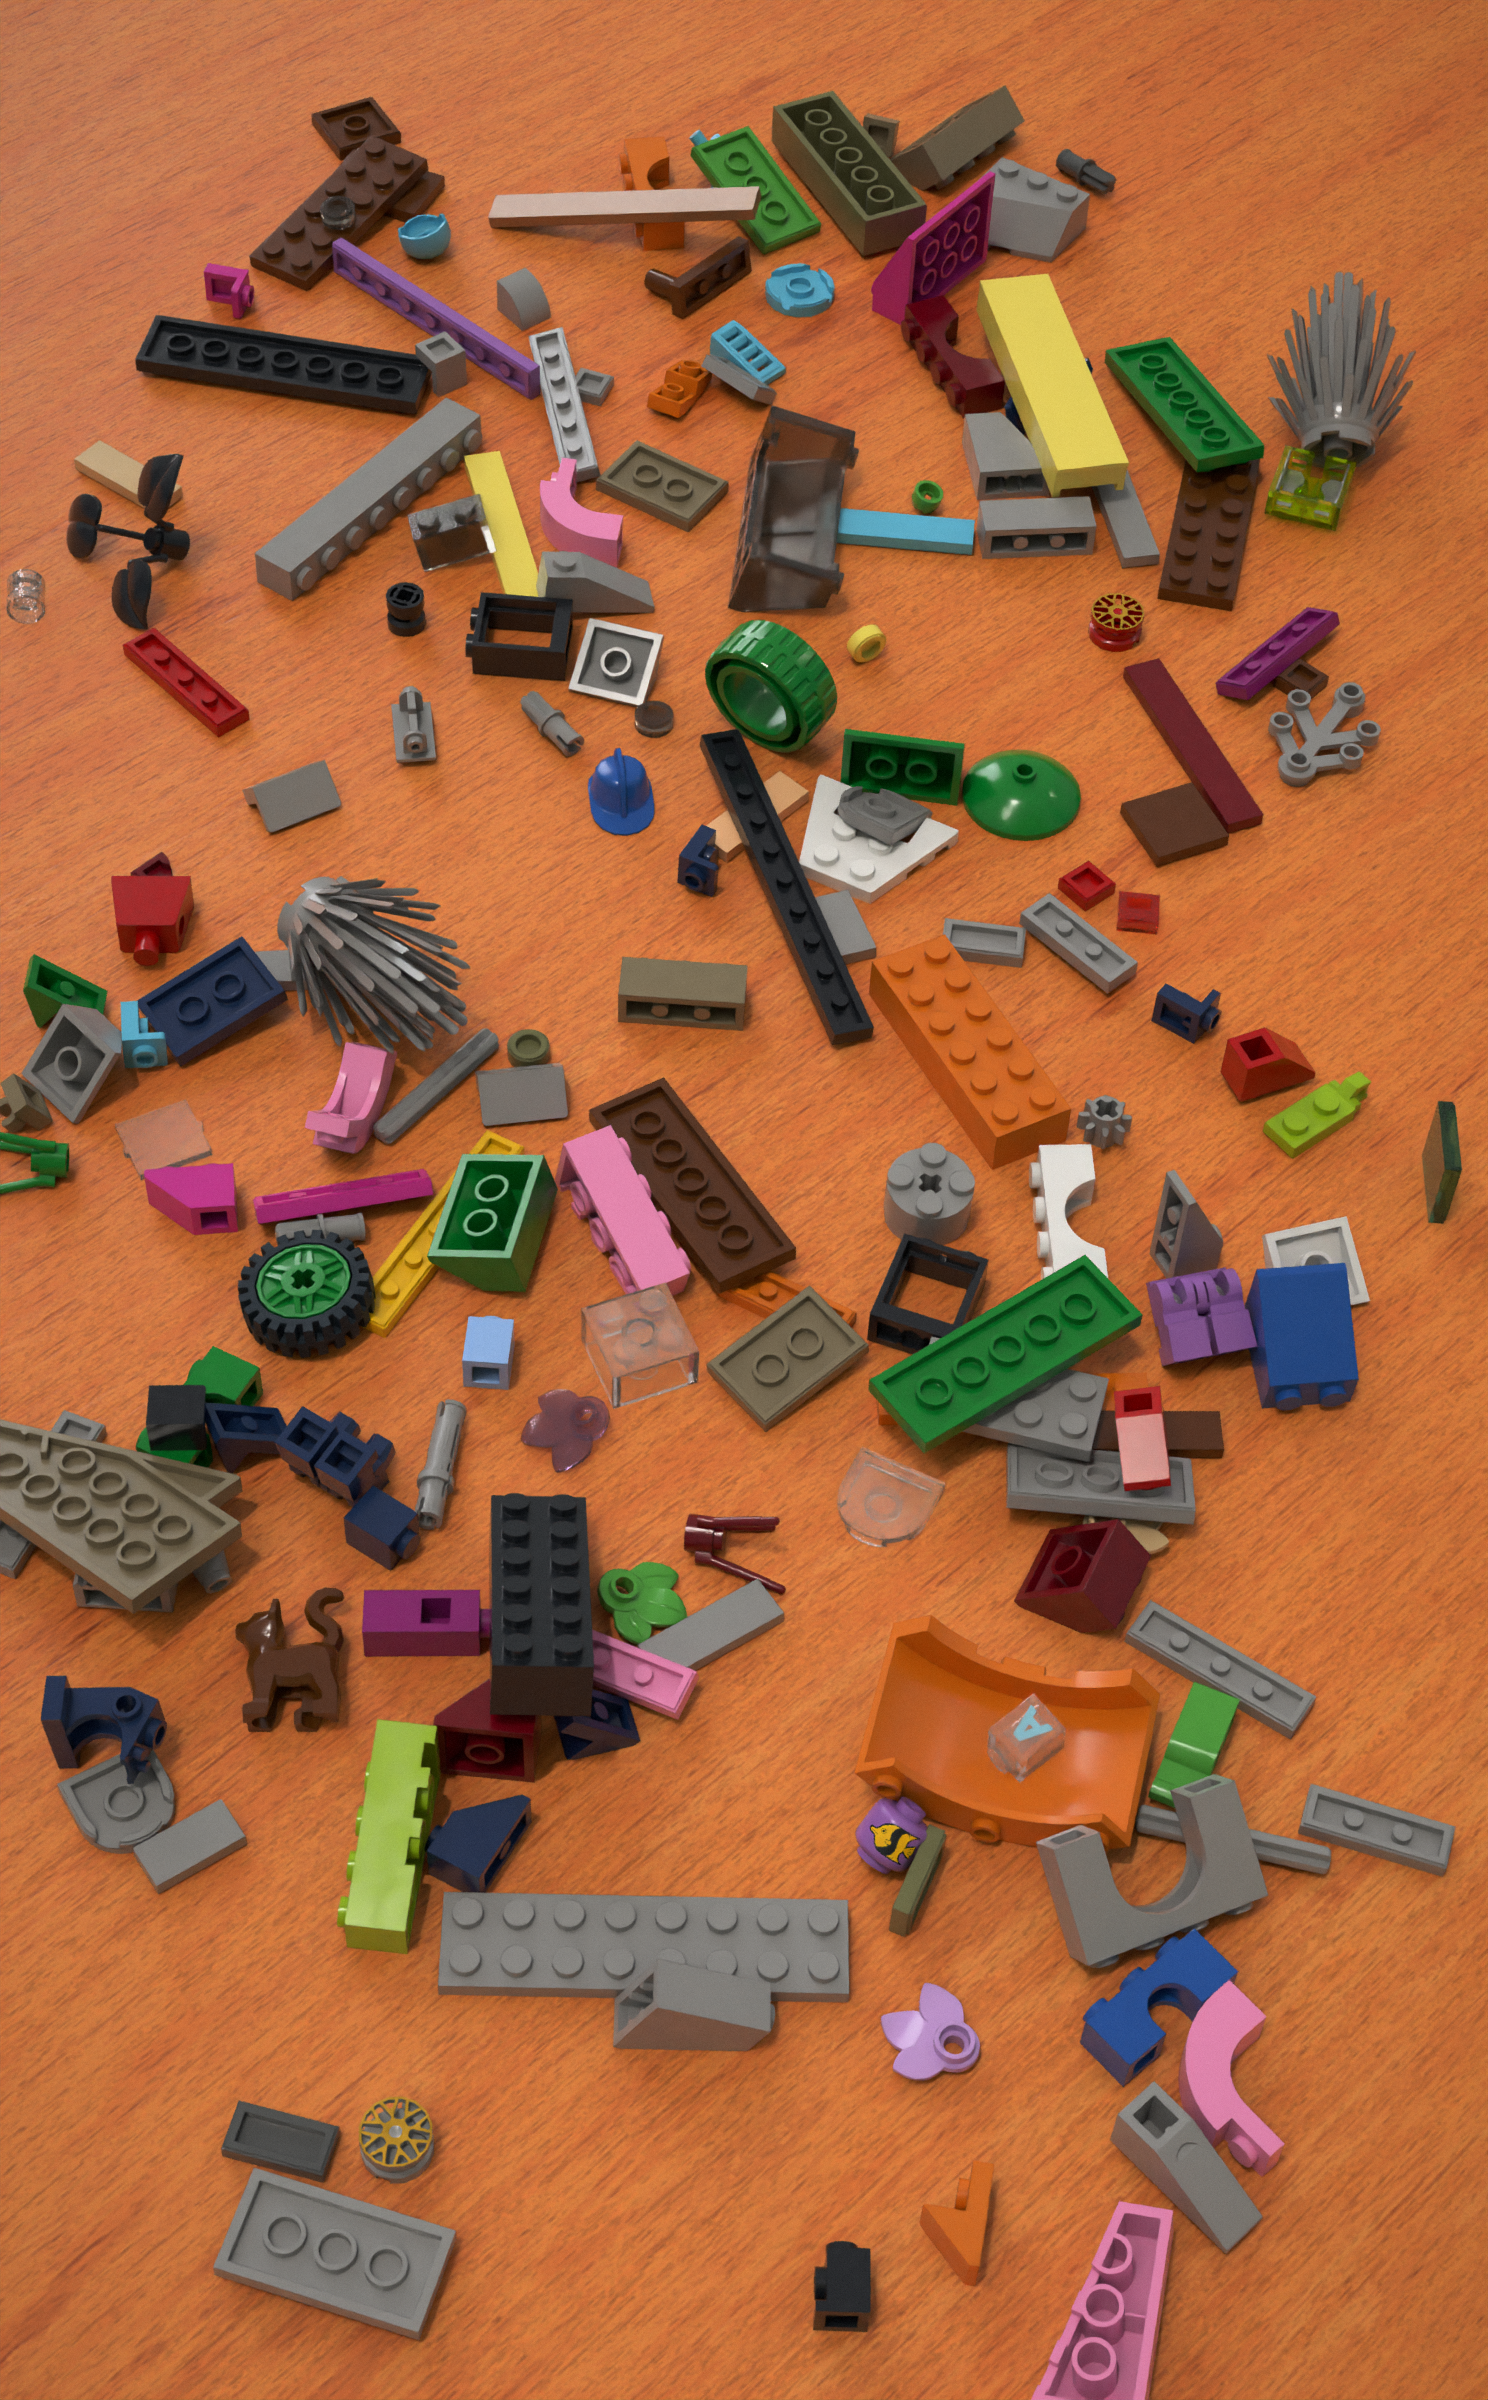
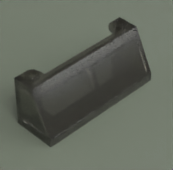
[728,405,859,612]

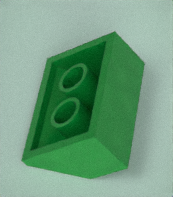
[840,729,965,806]
[427,1154,558,1292]

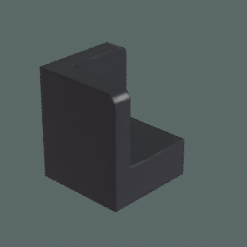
[146,1385,207,1451]

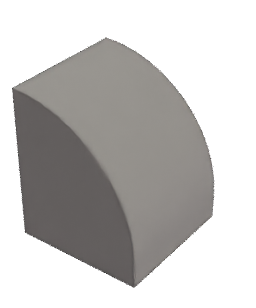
[497,268,551,331]

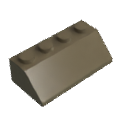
[890,85,1025,191]

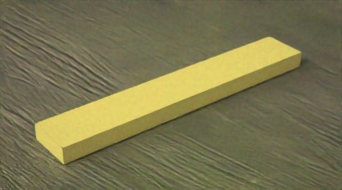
[464,451,538,597]

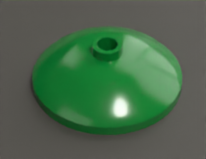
[962,749,1081,841]

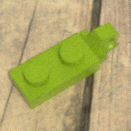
[1263,1071,1371,1159]

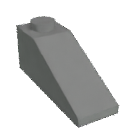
[536,551,654,613]
[1149,1170,1223,1279]

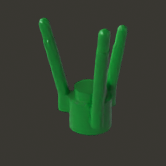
[0,1132,70,1194]

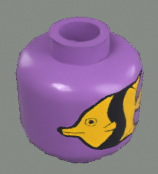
[855,1797,928,1874]

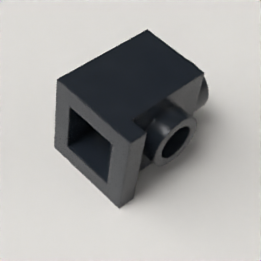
[813,2241,871,2332]

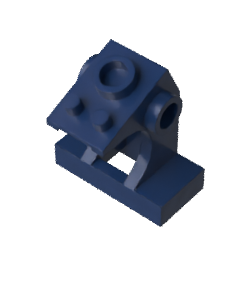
[41,1676,167,1784]

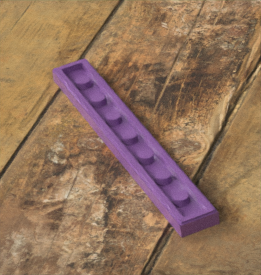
[332,237,540,400]

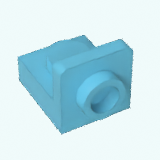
[121,1001,168,1068]

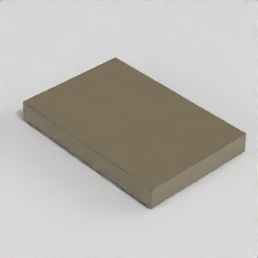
[596,440,729,532]
[706,1285,869,1432]

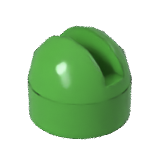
[912,480,943,514]

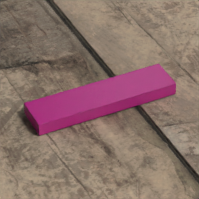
[253,1169,433,1224]

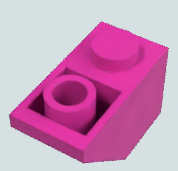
[144,1163,238,1235]

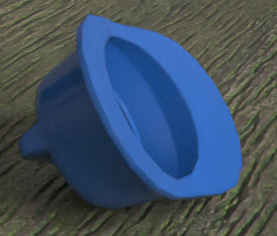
[588,748,654,836]

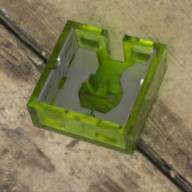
[1264,445,1357,531]

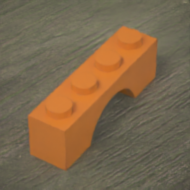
[618,136,685,251]

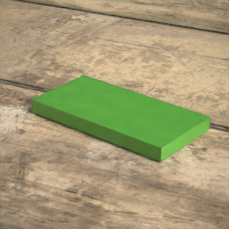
[690,126,822,255]

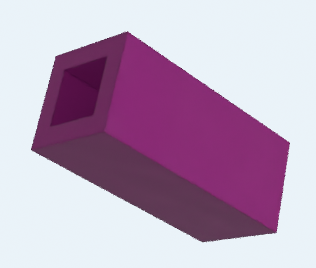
[362,1590,490,1657]

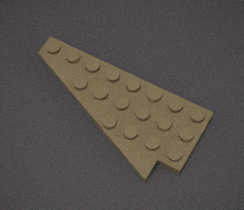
[0,1420,242,1614]

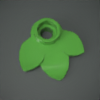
[597,1562,687,1645]

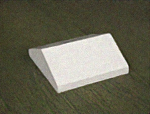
[1262,1216,1370,1306]

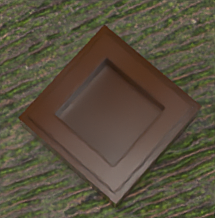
[1273,658,1329,703]

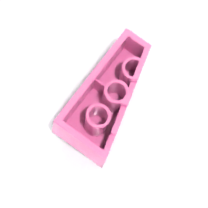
[555,1125,691,1311]

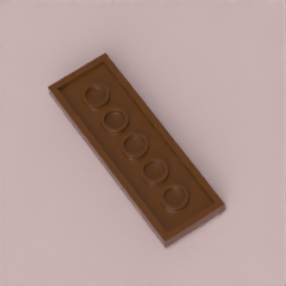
[249,135,428,291]
[1157,459,1260,611]
[589,1078,796,1294]

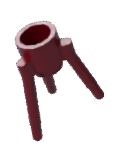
[684,1513,786,1594]

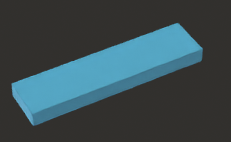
[824,507,975,555]

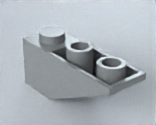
[1110,2081,1263,2254]

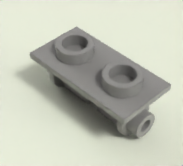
[391,686,436,763]

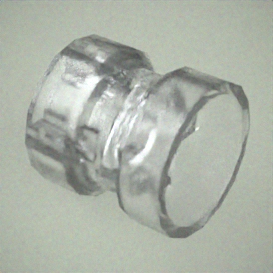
[6,569,45,624]

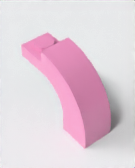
[540,458,623,568]
[305,1042,397,1154]
[1178,1980,1285,2177]

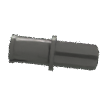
[1056,149,1116,194]

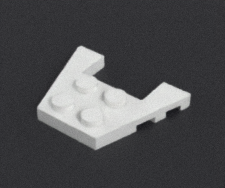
[799,774,959,904]

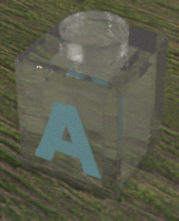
[987,1694,1066,1783]

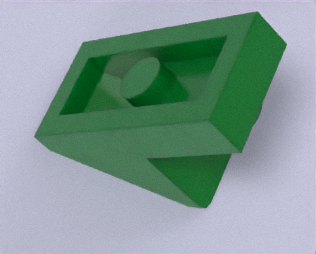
[23,954,108,1028]

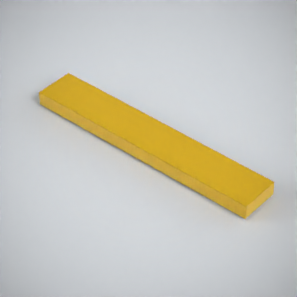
[361,1130,525,1338]

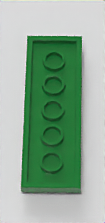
[1105,337,1265,472]
[868,1255,1142,1454]

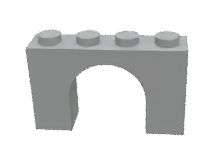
[1036,1774,1268,1968]

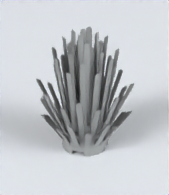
[1267,272,1416,470]
[277,877,470,1054]

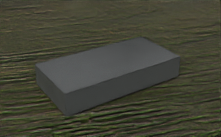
[221,2101,340,2183]

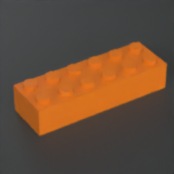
[869,934,1072,1170]

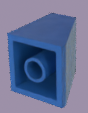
[1245,1263,1359,1410]

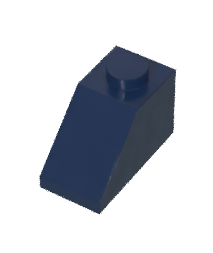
[424,1795,532,1893]

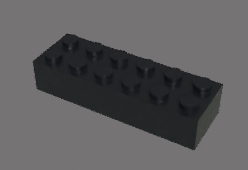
[489,1493,594,1716]

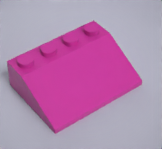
[871,171,995,325]

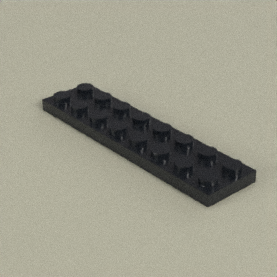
[135,315,432,414]

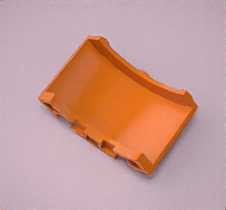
[854,1615,1160,1853]

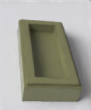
[889,1824,947,1937]

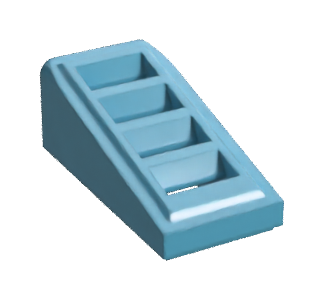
[710,320,786,385]

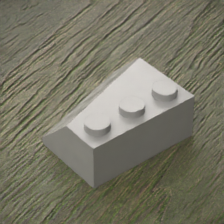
[981,157,1090,263]

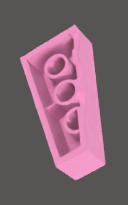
[1031,2201,1173,2400]

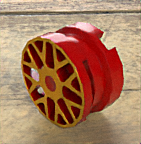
[1088,593,1145,652]

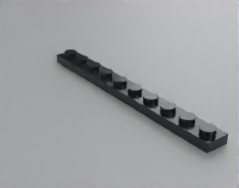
[700,729,874,1045]

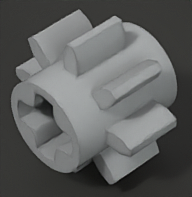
[1077,1095,1132,1149]

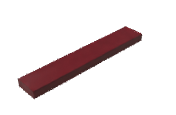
[1123,658,1264,833]

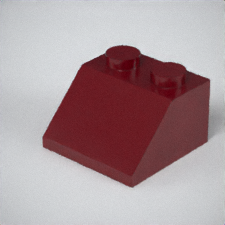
[1014,1519,1151,1633]
[433,1678,542,1783]

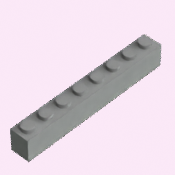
[255,398,482,601]

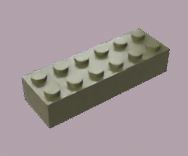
[771,91,927,256]

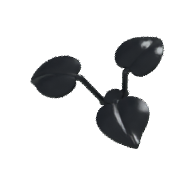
[66,454,190,630]

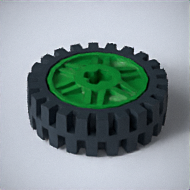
[238,1230,376,1358]

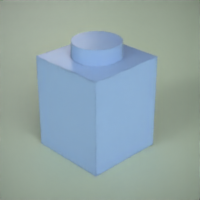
[462,1316,515,1390]

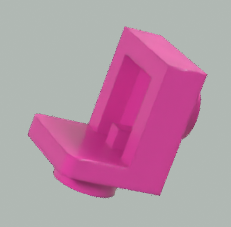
[204,263,255,319]

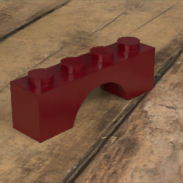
[901,295,1005,419]

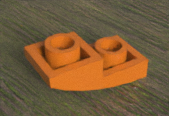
[647,360,712,418]

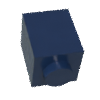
[344,1486,421,1571]

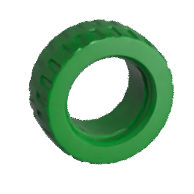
[705,620,838,753]

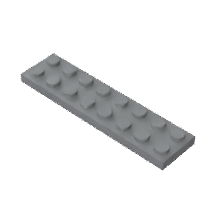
[438,1892,849,2003]

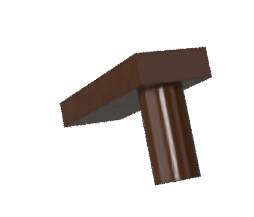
[644,236,752,319]

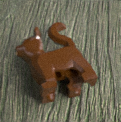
[235,1587,344,1732]

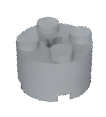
[884,1143,975,1245]

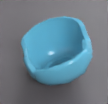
[398,214,451,260]

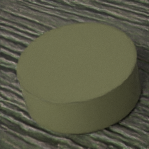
[507,1029,550,1067]

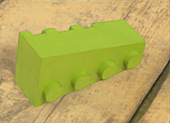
[337,1719,441,1954]

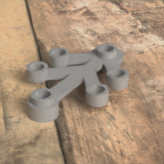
[1268,682,1381,787]

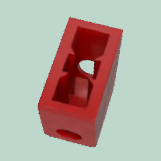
[111,876,194,966]

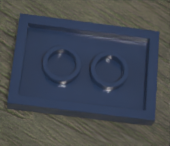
[137,936,288,1067]

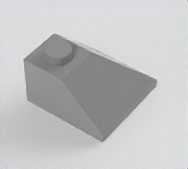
[21,1004,122,1124]

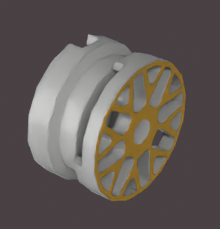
[359,2097,434,2184]

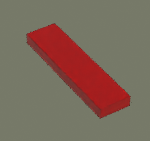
[123,628,250,738]

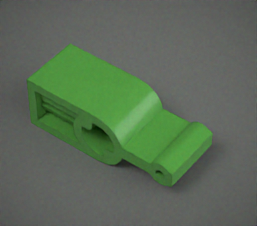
[1148,1682,1240,1808]

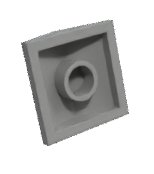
[568,618,664,709]

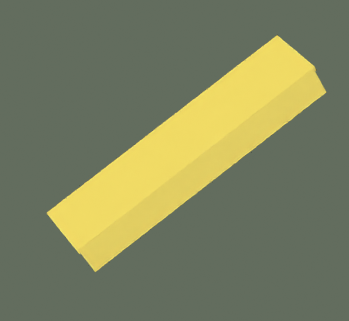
[976,274,1129,497]

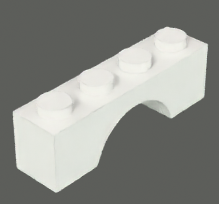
[1029,1144,1108,1280]

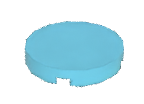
[765,263,835,317]

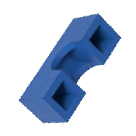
[1080,1929,1238,2087]

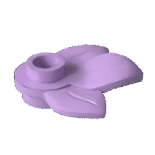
[881,1983,980,2080]

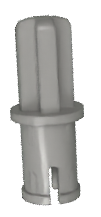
[520,691,584,757]
[275,1213,365,1246]

